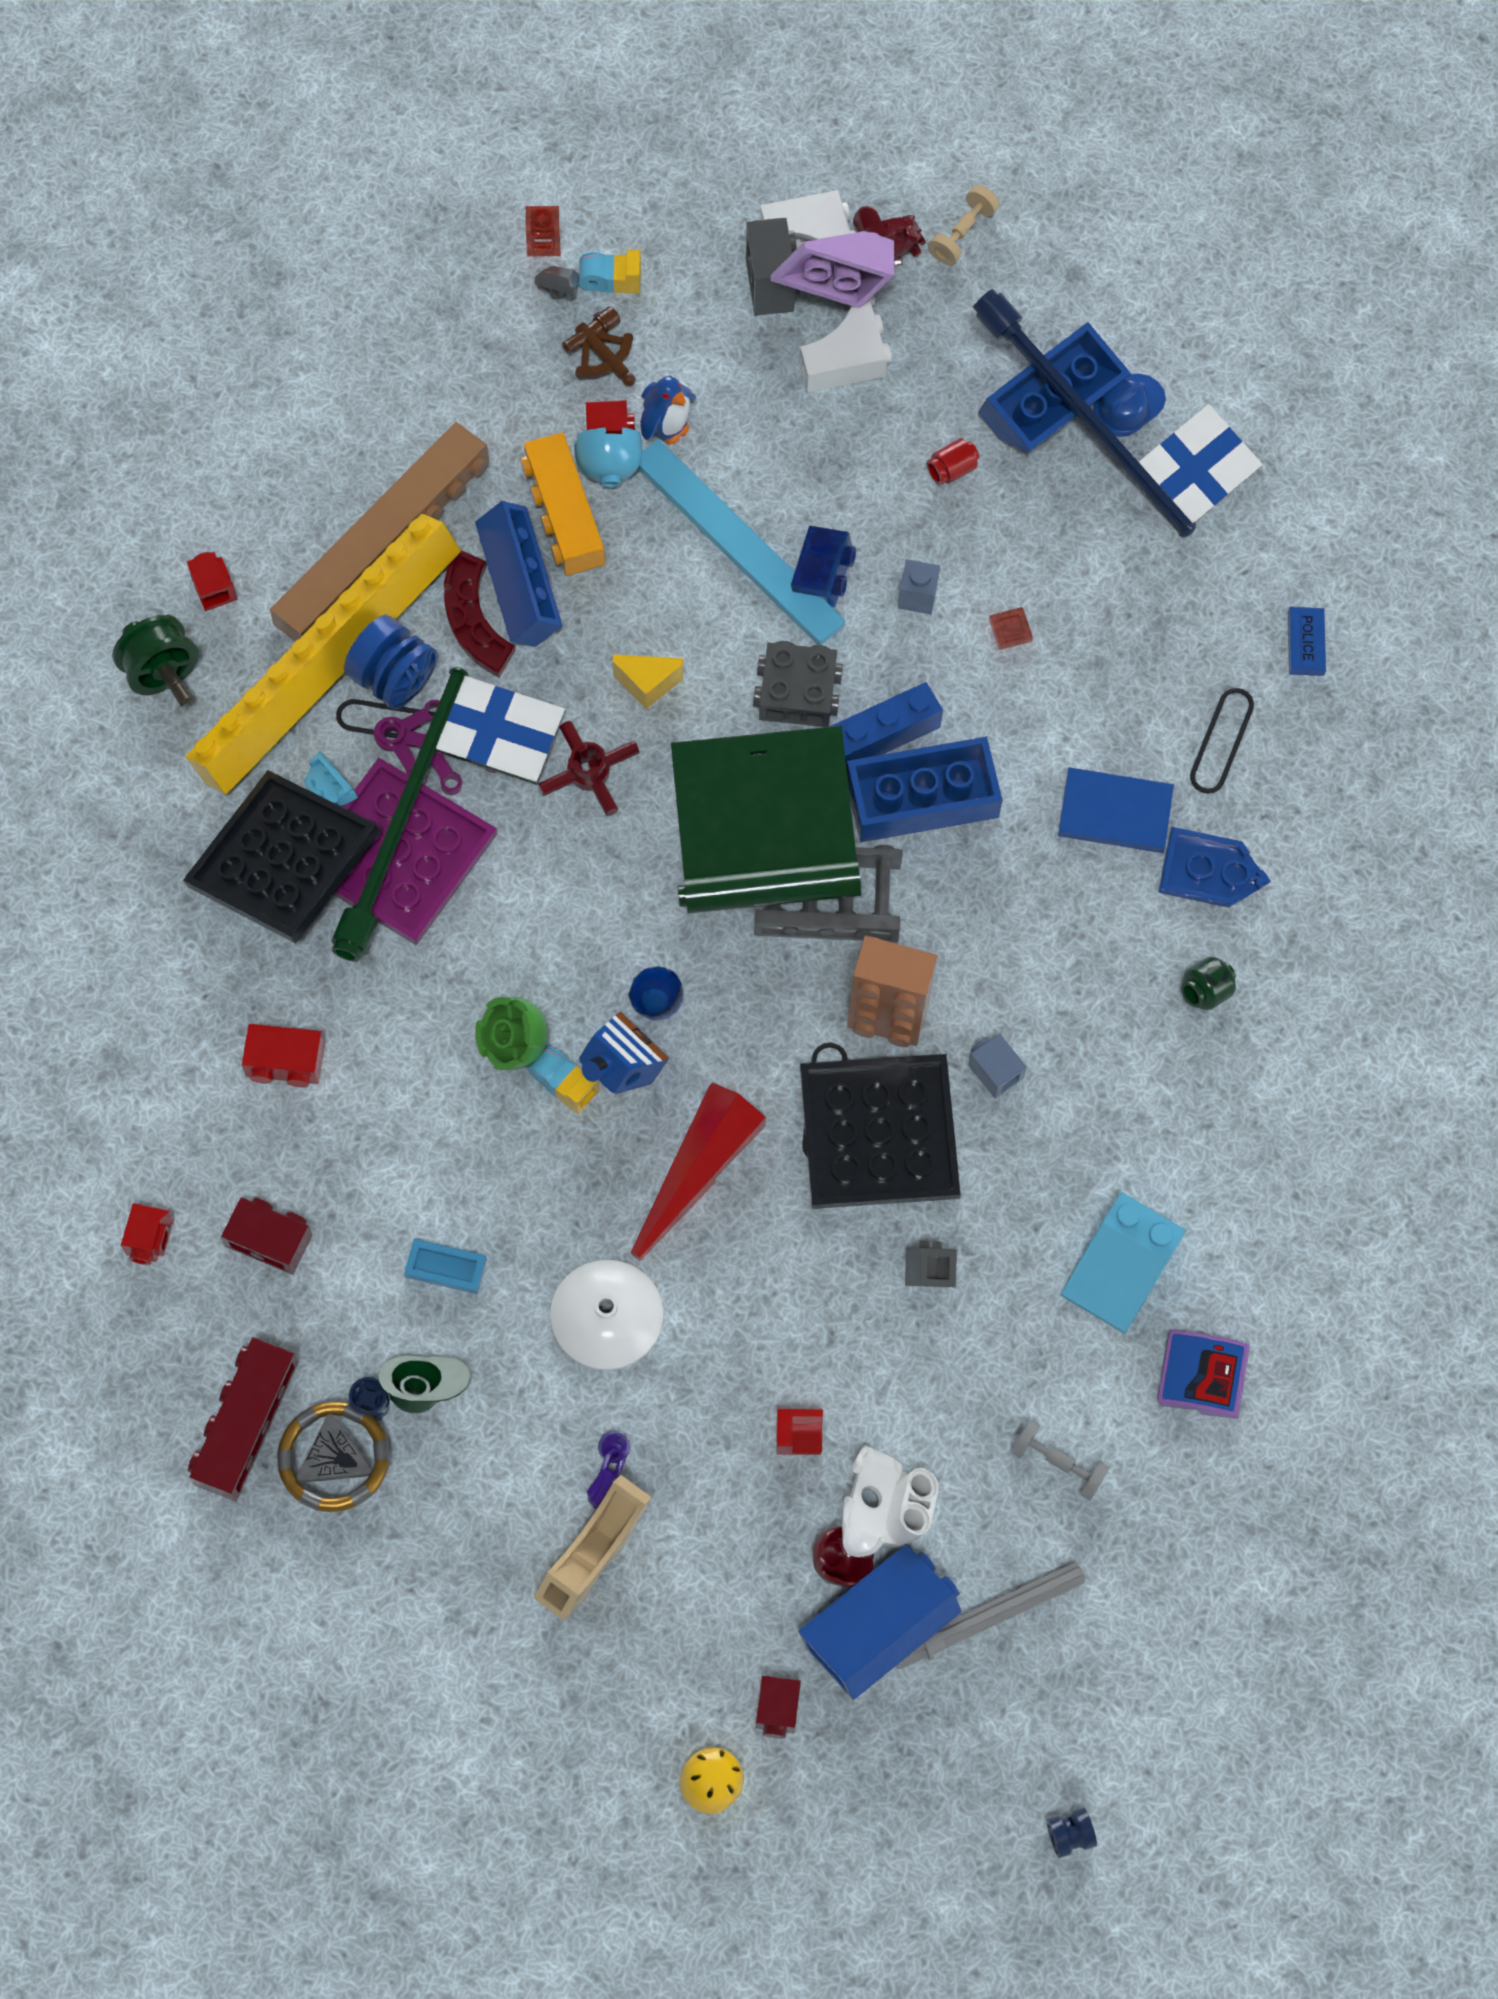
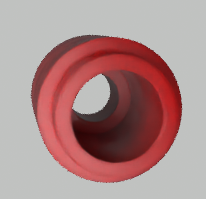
[926,438,979,485]

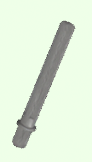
[895,1563,1085,1669]

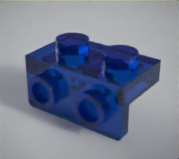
[791,525,856,608]

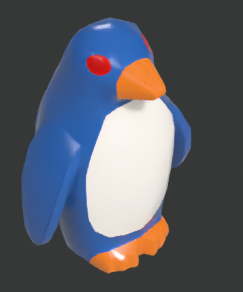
[640,375,696,445]

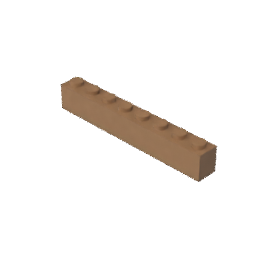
[269,422,489,641]

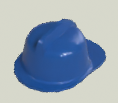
[1093,373,1166,437]

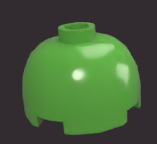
[475,997,549,1070]

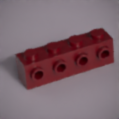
[187,1337,299,1502]

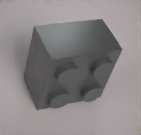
[745,218,800,316]

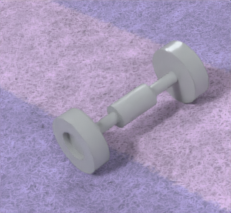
[1011,1420,1110,1501]

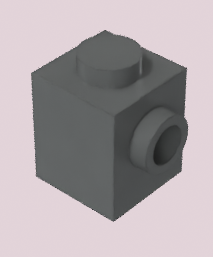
[905,1241,957,1288]

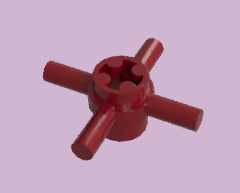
[538,721,640,816]

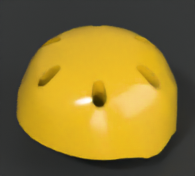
[679,1747,744,1814]

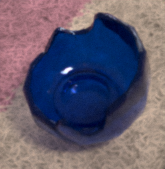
[628,966,684,1021]

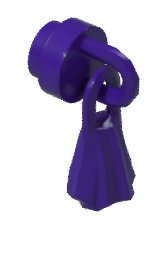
[586,1431,630,1509]

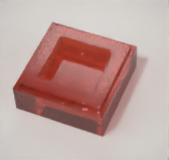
[989,607,1033,650]

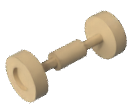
[928,185,999,266]

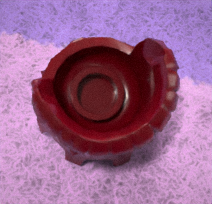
[853,205,926,266]

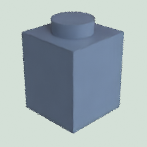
[898,559,941,615]
[968,1033,1027,1099]

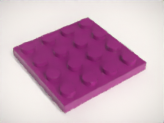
[333,757,497,946]

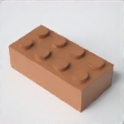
[847,935,938,1047]

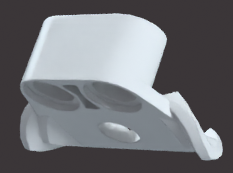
[842,1445,939,1557]

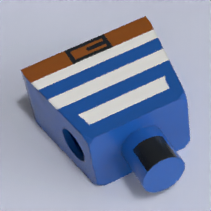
[579,1012,669,1094]

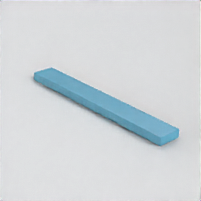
[638,439,845,645]

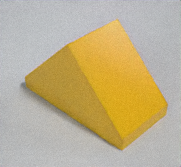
[612,655,683,709]

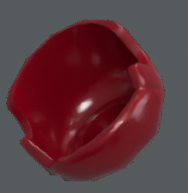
[812,1526,874,1587]

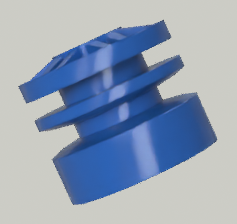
[344,614,438,710]

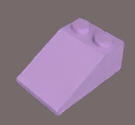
[771,231,894,308]

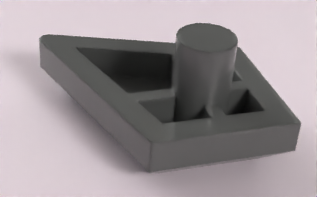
[535,266,579,298]

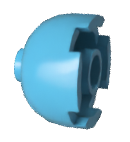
[574,428,642,488]

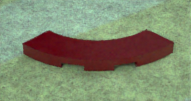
[444,549,516,678]

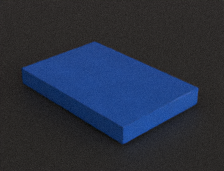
[1058,767,1174,853]

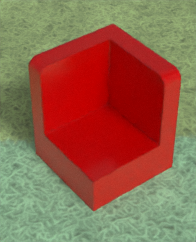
[776,1409,823,1455]

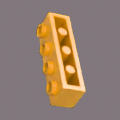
[520,432,605,576]

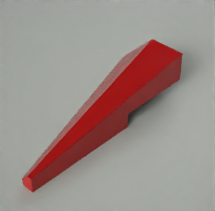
[631,1082,766,1261]

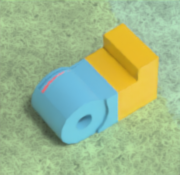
[578,250,641,293]
[527,1046,599,1114]

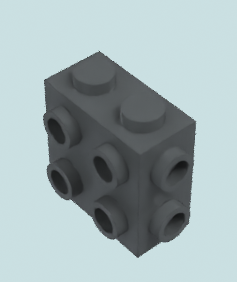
[753,641,843,727]

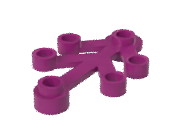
[373,700,497,795]

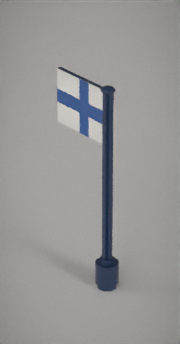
[973,289,1263,537]

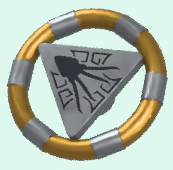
[277,1401,390,1512]

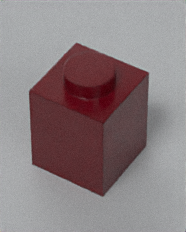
[755,1675,801,1739]

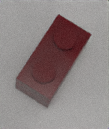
[221,1197,312,1275]

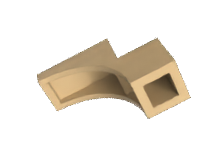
[534,1475,652,1621]

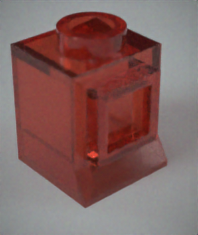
[526,206,561,257]

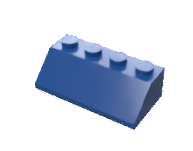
[978,322,1131,453]

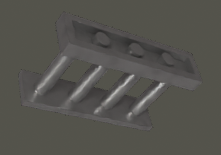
[754,845,903,943]

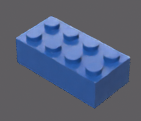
[846,736,1003,843]

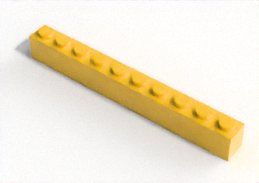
[185,514,461,795]

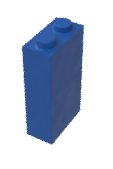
[798,1544,962,1701]

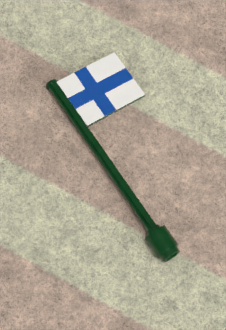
[331,667,565,962]

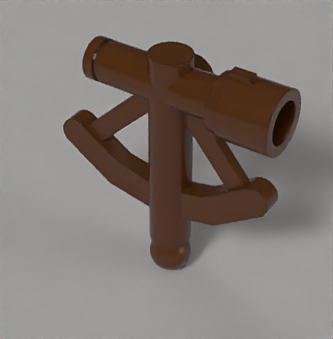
[562,306,636,387]

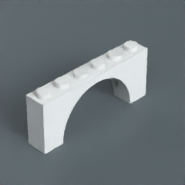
[760,190,892,392]

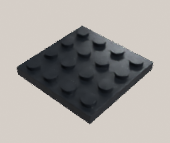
[183,770,381,944]
[800,1054,961,1209]

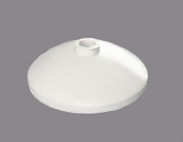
[550,1260,663,1371]

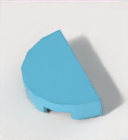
[304,751,359,806]

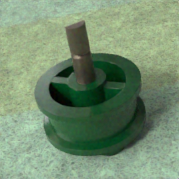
[112,614,199,707]

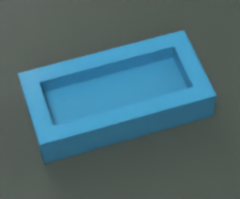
[404,1239,487,1294]

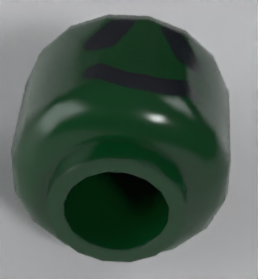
[1181,957,1236,1010]

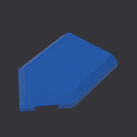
[1158,827,1271,908]

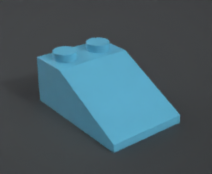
[1060,1192,1186,1334]

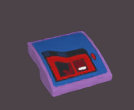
[1158,1330,1250,1419]

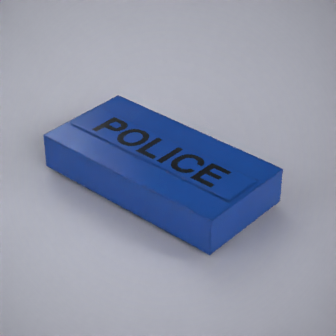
[1288,607,1326,676]

